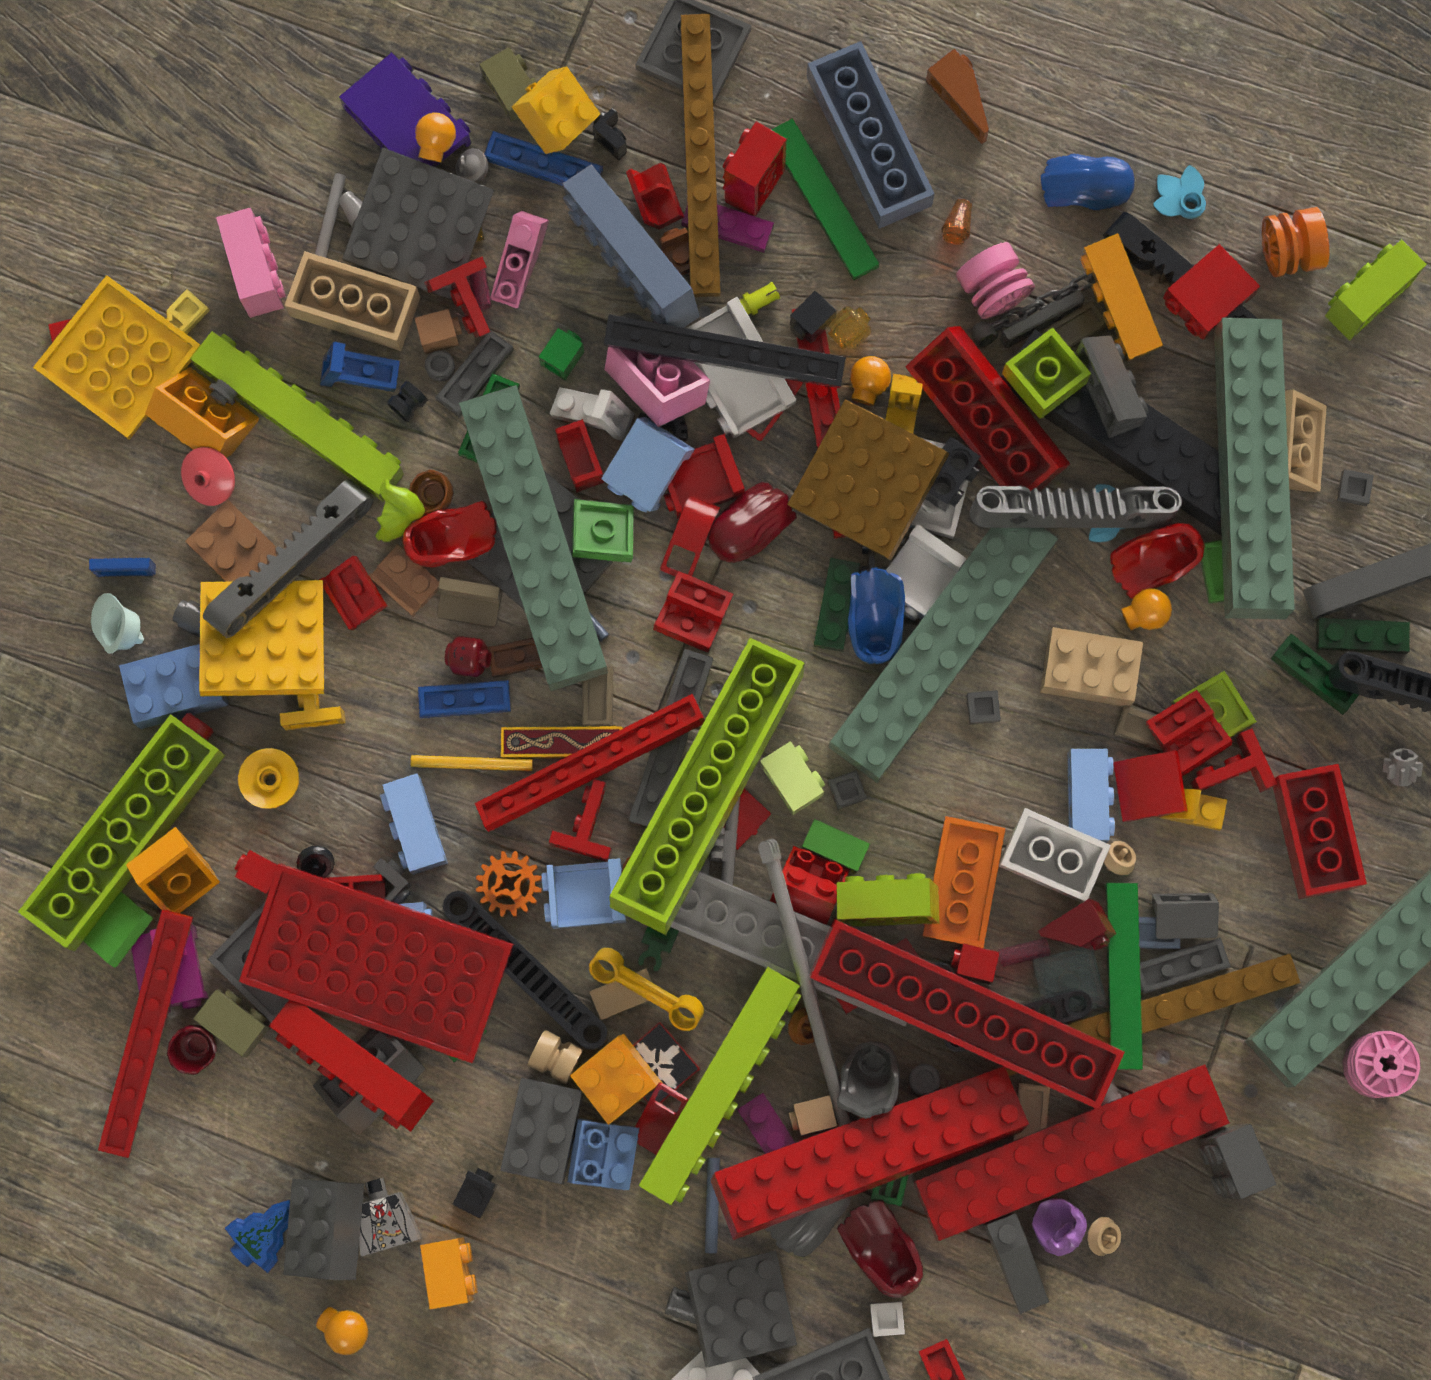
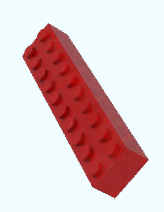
[809,919,1125,1110]
[913,1064,1230,1241]
[710,1066,1029,1240]

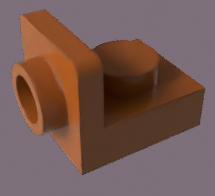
[659,228,690,275]

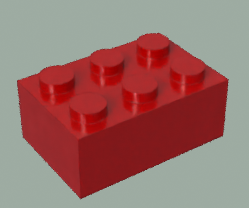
[723,121,787,217]

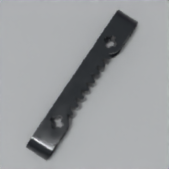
[1103,212,1258,328]
[1329,652,1431,712]
[443,891,609,1051]

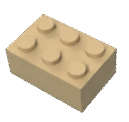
[1040,627,1143,707]

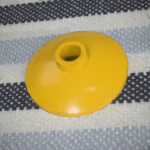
[238,748,299,809]

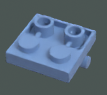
[567,1118,639,1190]

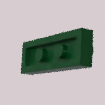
[814,558,860,652]
[1316,618,1410,654]
[1270,634,1359,715]

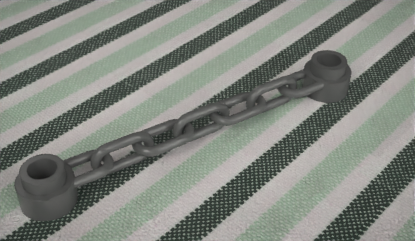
[972,273,1095,348]

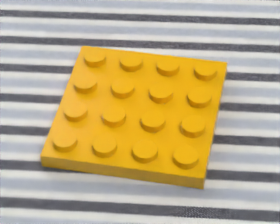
[33,275,200,440]
[199,580,324,696]

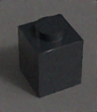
[790,291,837,344]

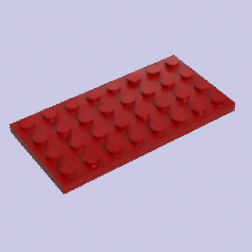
[239,863,514,1063]

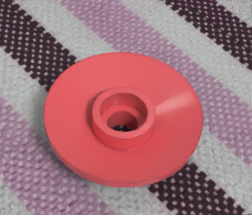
[181,447,235,506]

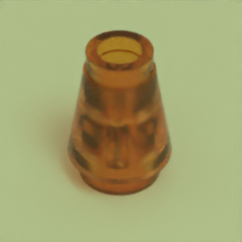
[941,199,972,245]

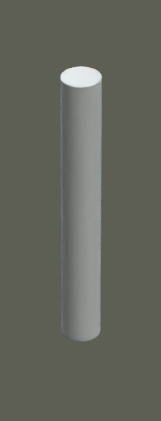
[315,173,346,258]

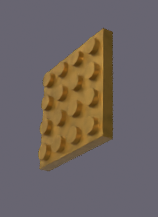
[787,399,949,560]

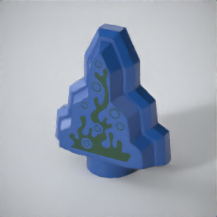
[225,1200,290,1273]

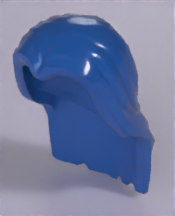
[1041,154,1135,210]
[848,567,905,664]

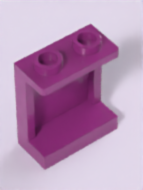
[131,925,209,1013]

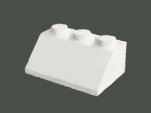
[999,808,1111,903]

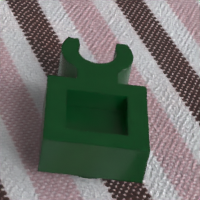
[638,926,679,972]

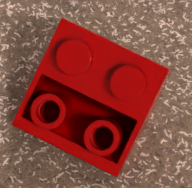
[770,846,850,925]

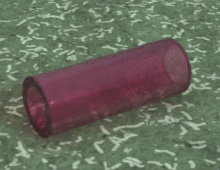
[469,261,492,310]
[998,938,1050,967]

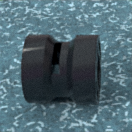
[386,380,428,422]

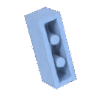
[1067,749,1115,843]
[380,773,448,875]

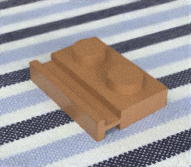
[369,544,439,617]

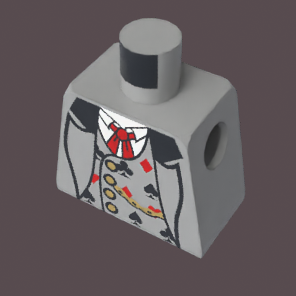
[359,1178,423,1256]

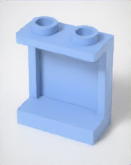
[601,417,695,512]
[542,858,626,929]

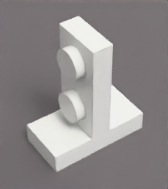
[550,387,634,441]

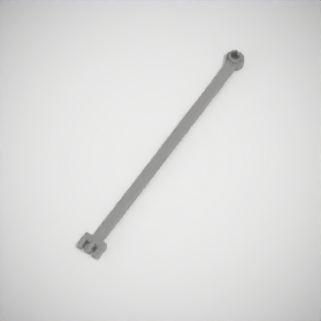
[758,839,852,1127]

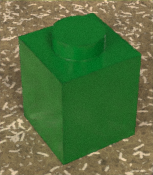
[539,328,584,380]

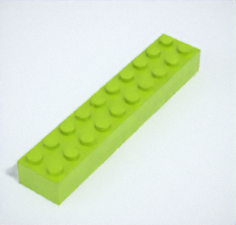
[609,638,805,935]

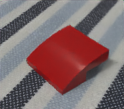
[653,571,734,653]
[1146,690,1232,777]
[1113,751,1188,822]

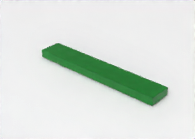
[771,118,879,281]
[1105,883,1143,1070]

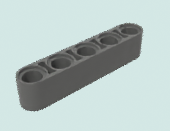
[1303,543,1431,619]

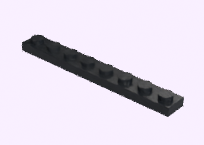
[603,314,846,389]

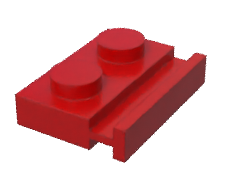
[319,556,387,630]

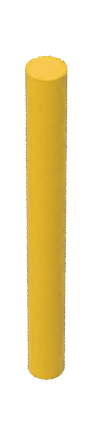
[411,755,533,771]

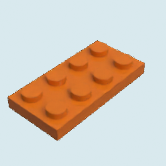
[922,816,1006,948]

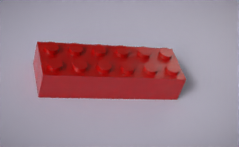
[905,326,1070,492]

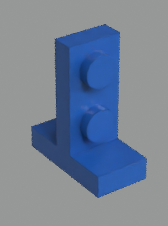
[320,342,400,392]

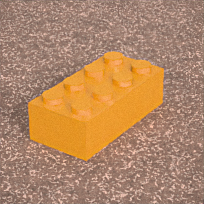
[1080,233,1163,362]

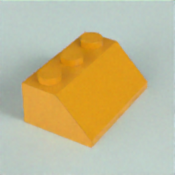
[145,367,259,458]

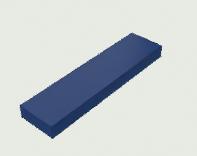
[484,131,603,186]

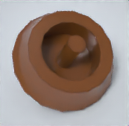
[788,1007,815,1045]

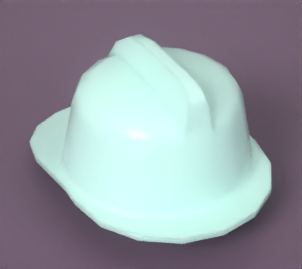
[91,593,144,654]

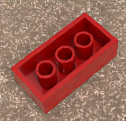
[1273,764,1367,899]

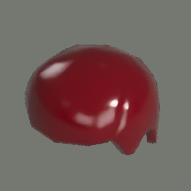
[167,1025,218,1075]

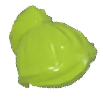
[375,478,425,543]

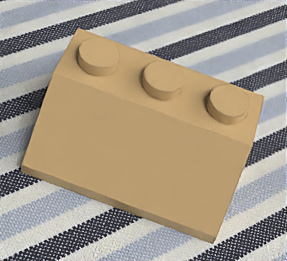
[1285,389,1327,492]

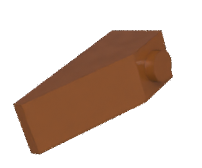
[926,48,989,144]

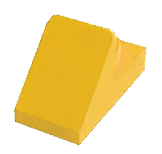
[1160,789,1227,831]

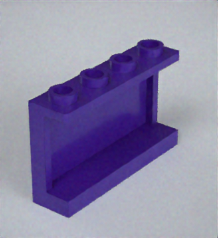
[339,52,471,167]

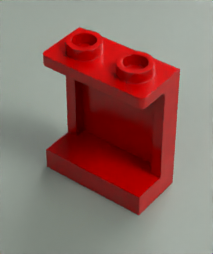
[1163,244,1260,340]
[663,434,745,519]

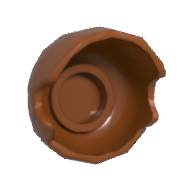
[409,470,454,514]

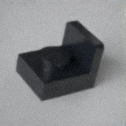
[593,108,627,161]
[452,1168,498,1219]

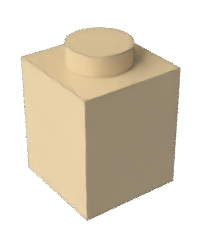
[789,1095,837,1136]

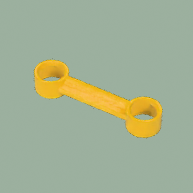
[589,948,704,1031]

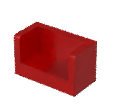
[555,419,604,493]

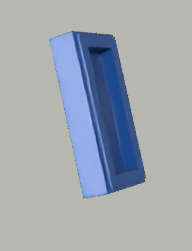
[89,558,156,577]

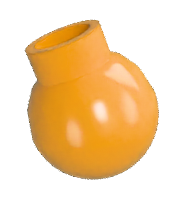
[415,113,456,163]
[850,356,891,406]
[1121,588,1172,631]
[316,1307,369,1355]

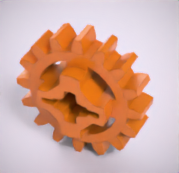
[476,851,542,918]

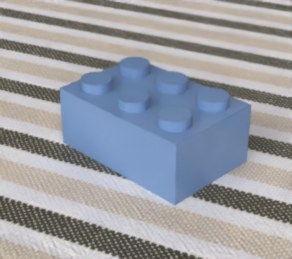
[119,644,229,729]

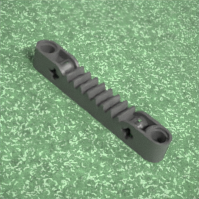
[203,479,374,638]
[970,486,1182,528]

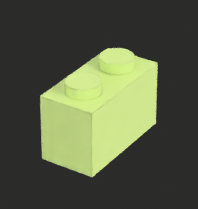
[760,741,825,816]

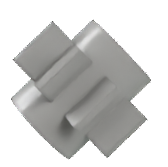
[1382,748,1423,786]

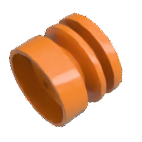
[1262,207,1330,277]

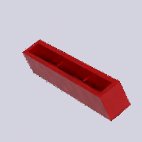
[269,1000,434,1132]

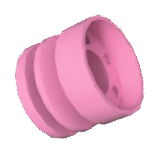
[956,242,1035,319]
[1343,1031,1421,1098]

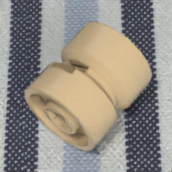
[527,1030,584,1085]

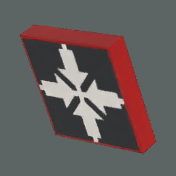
[633,1022,700,1103]

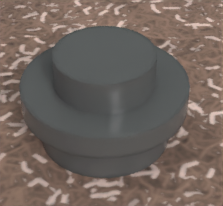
[209,379,237,406]

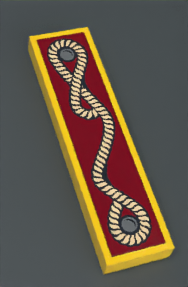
[501,726,623,759]

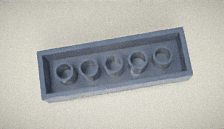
[807,41,934,229]
[562,164,700,328]

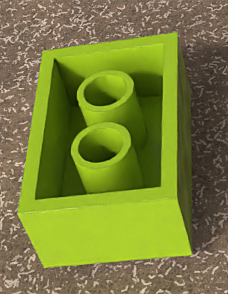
[1325,239,1427,341]
[837,873,940,927]

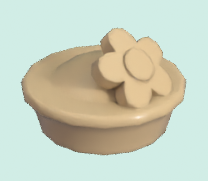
[1104,841,1136,876]
[1087,1217,1121,1256]

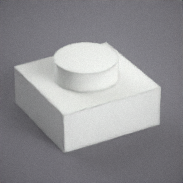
[870,1301,905,1337]

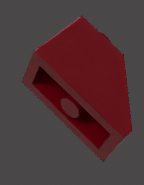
[1038,899,1116,951]

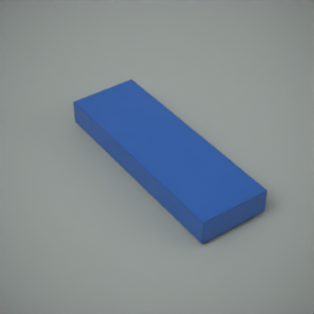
[418,680,511,718]

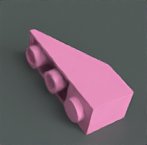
[490,211,549,308]

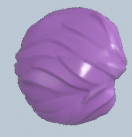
[1032,1198,1087,1256]

